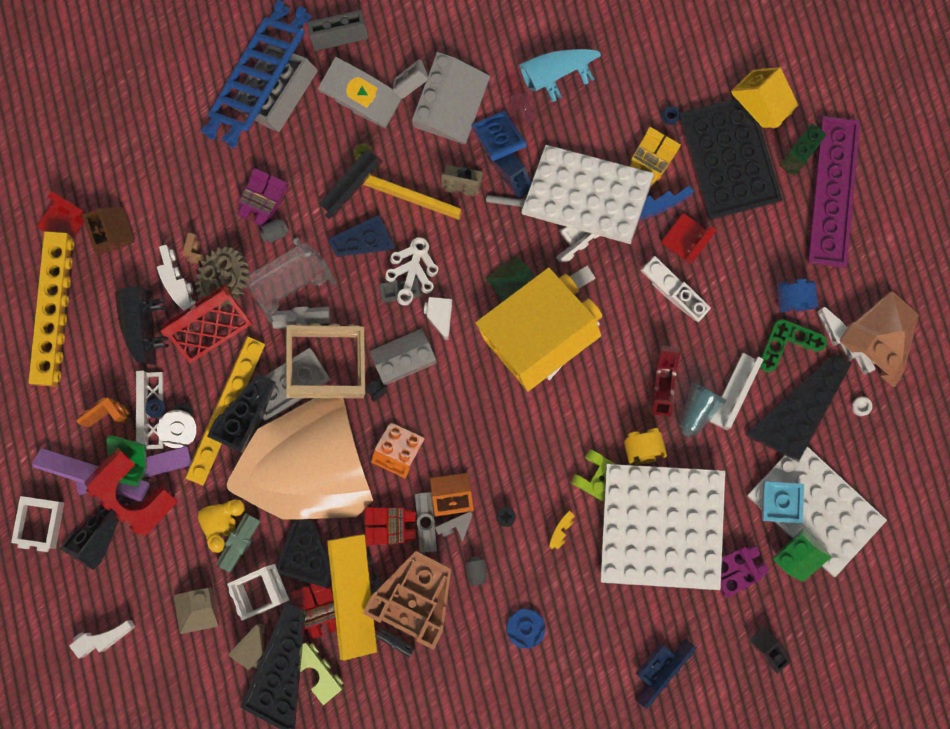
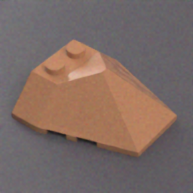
[839,291,919,387]
[363,551,451,650]

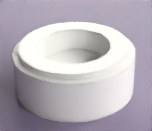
[851,396,872,416]

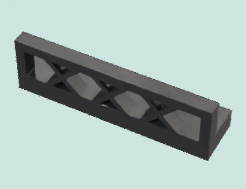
[319,148,383,219]

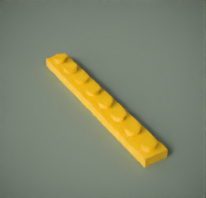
[184,336,265,485]

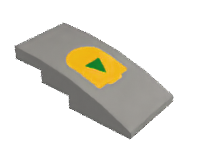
[318,57,402,129]

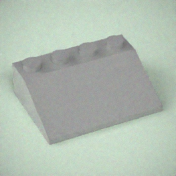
[232,44,318,132]
[412,52,490,145]

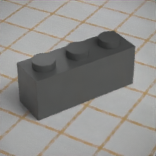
[307,10,369,51]

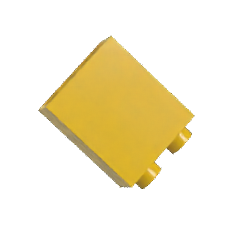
[475,268,602,392]

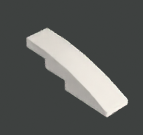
[817,307,876,375]

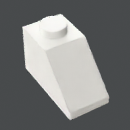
[424,297,452,340]

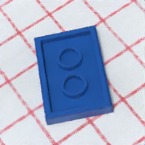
[471,111,527,161]

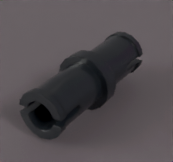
[375,627,416,658]

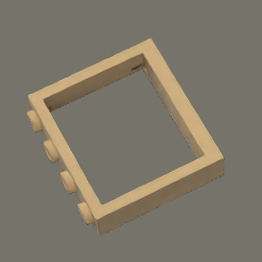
[286,323,365,398]

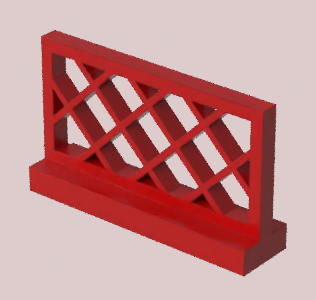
[161,284,252,363]

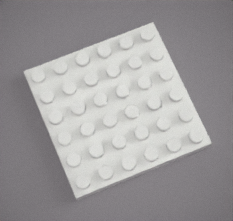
[601,464,725,590]

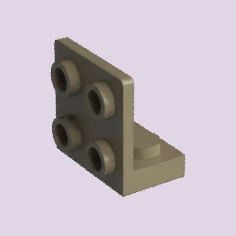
[441,165,483,196]

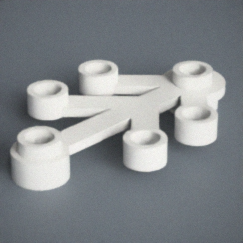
[385,237,438,306]

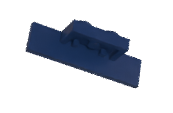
[635,639,697,709]

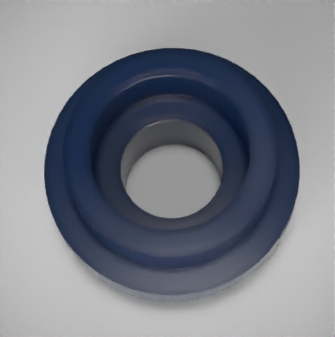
[661,106,680,125]
[146,399,165,418]

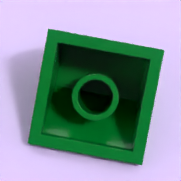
[773,528,832,582]

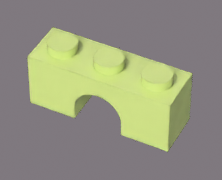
[300,641,344,705]

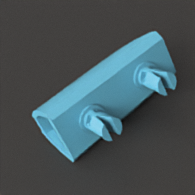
[519,49,601,102]

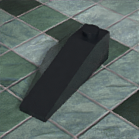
[207,374,276,453]
[59,494,128,570]

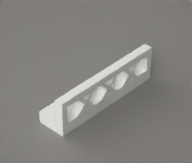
[709,353,763,430]
[136,371,164,449]

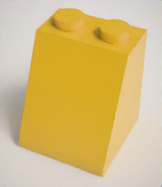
[731,67,798,128]

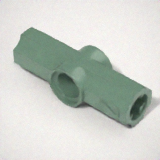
[216,513,261,572]

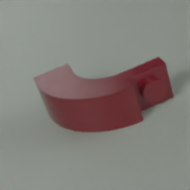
[652,346,681,417]

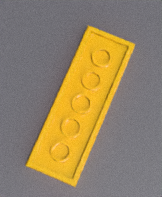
[327,535,377,661]

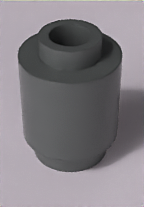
[259,219,289,244]
[465,556,487,586]

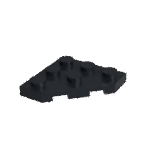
[276,519,332,589]

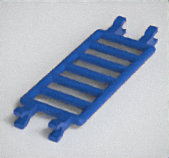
[200,0,312,149]

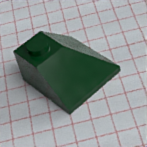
[486,256,536,301]

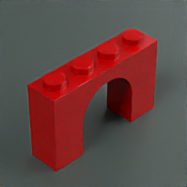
[84,447,178,536]

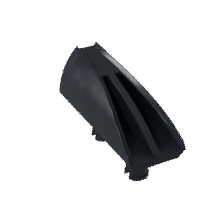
[114,286,169,365]

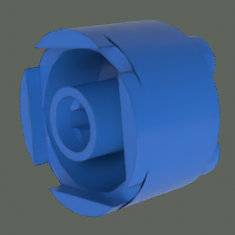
[777,279,818,312]

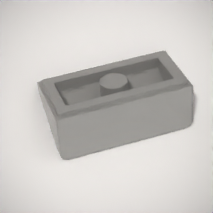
[393,59,428,98]

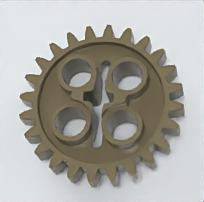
[195,247,250,308]

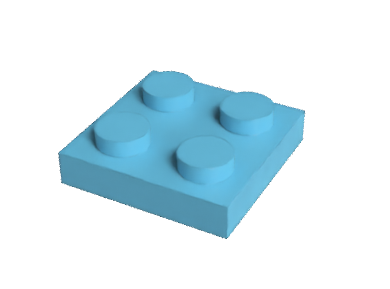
[762,481,804,524]

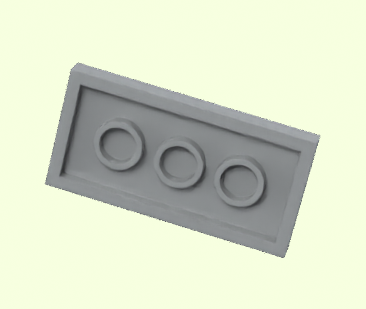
[263,348,331,421]

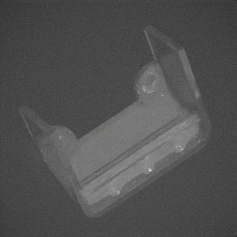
[245,243,337,324]

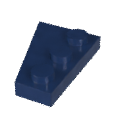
[328,215,396,257]

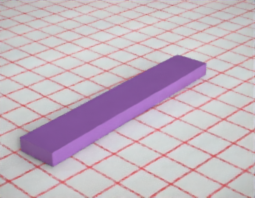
[75,447,192,495]
[32,448,149,502]

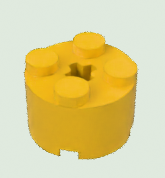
[624,428,667,465]

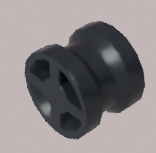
[365,378,388,402]
[496,507,516,527]

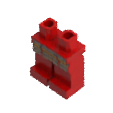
[365,507,417,546]
[292,583,337,639]

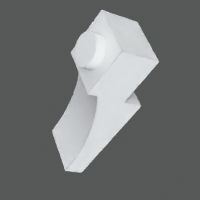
[69,620,136,659]

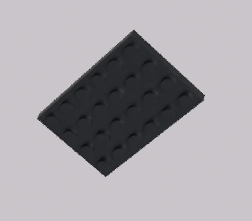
[679,99,783,221]

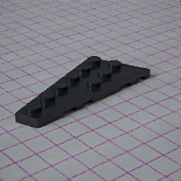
[746,354,852,462]
[240,601,306,729]

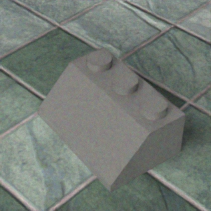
[370,328,437,386]

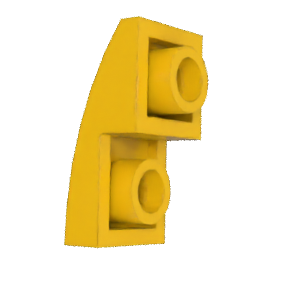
[549,511,575,549]

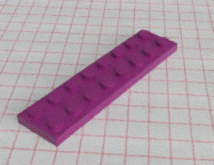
[807,117,860,268]

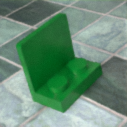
[107,435,147,487]

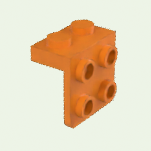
[77,397,132,427]

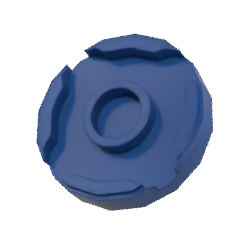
[507,609,546,649]

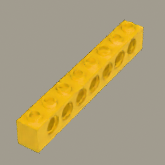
[29,232,75,387]

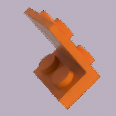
[371,423,424,479]

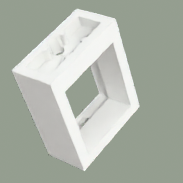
[11,496,64,552]
[227,564,290,621]

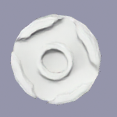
[157,410,196,448]

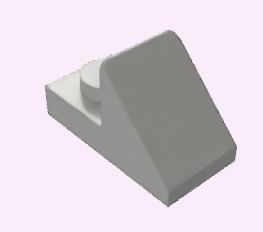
[435,511,472,541]

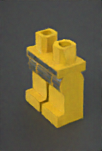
[630,127,681,186]

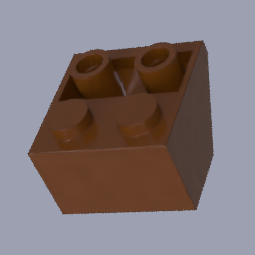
[82,207,135,255]

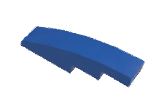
[639,185,694,221]

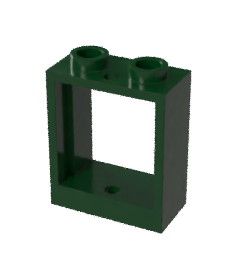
[780,123,827,177]

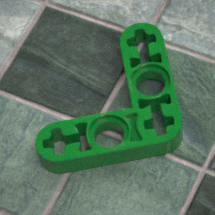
[760,319,827,373]

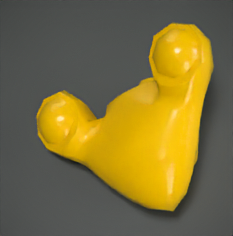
[198,499,245,553]

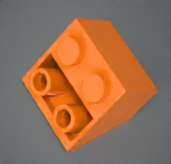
[430,473,474,517]

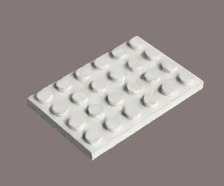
[522,145,654,244]
[747,447,887,577]

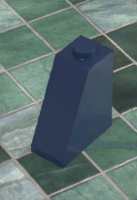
[485,151,532,199]

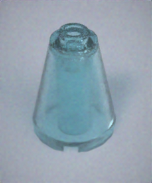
[679,382,727,438]

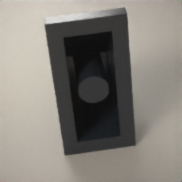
[750,627,792,674]

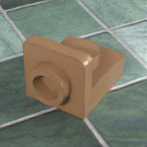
[182,233,205,264]

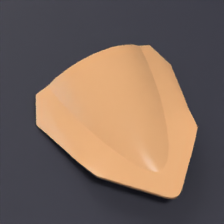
[227,398,373,519]

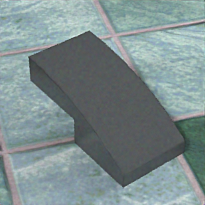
[379,278,422,303]

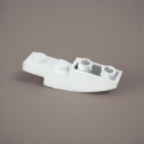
[157,245,196,310]
[640,256,711,322]

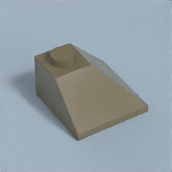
[174,587,219,634]
[228,623,266,670]

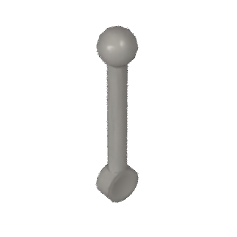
[293,238,312,257]

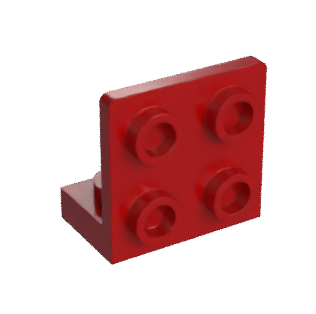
[36,191,86,239]
[661,213,717,265]

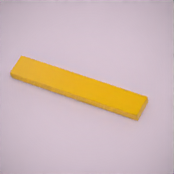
[363,175,462,220]

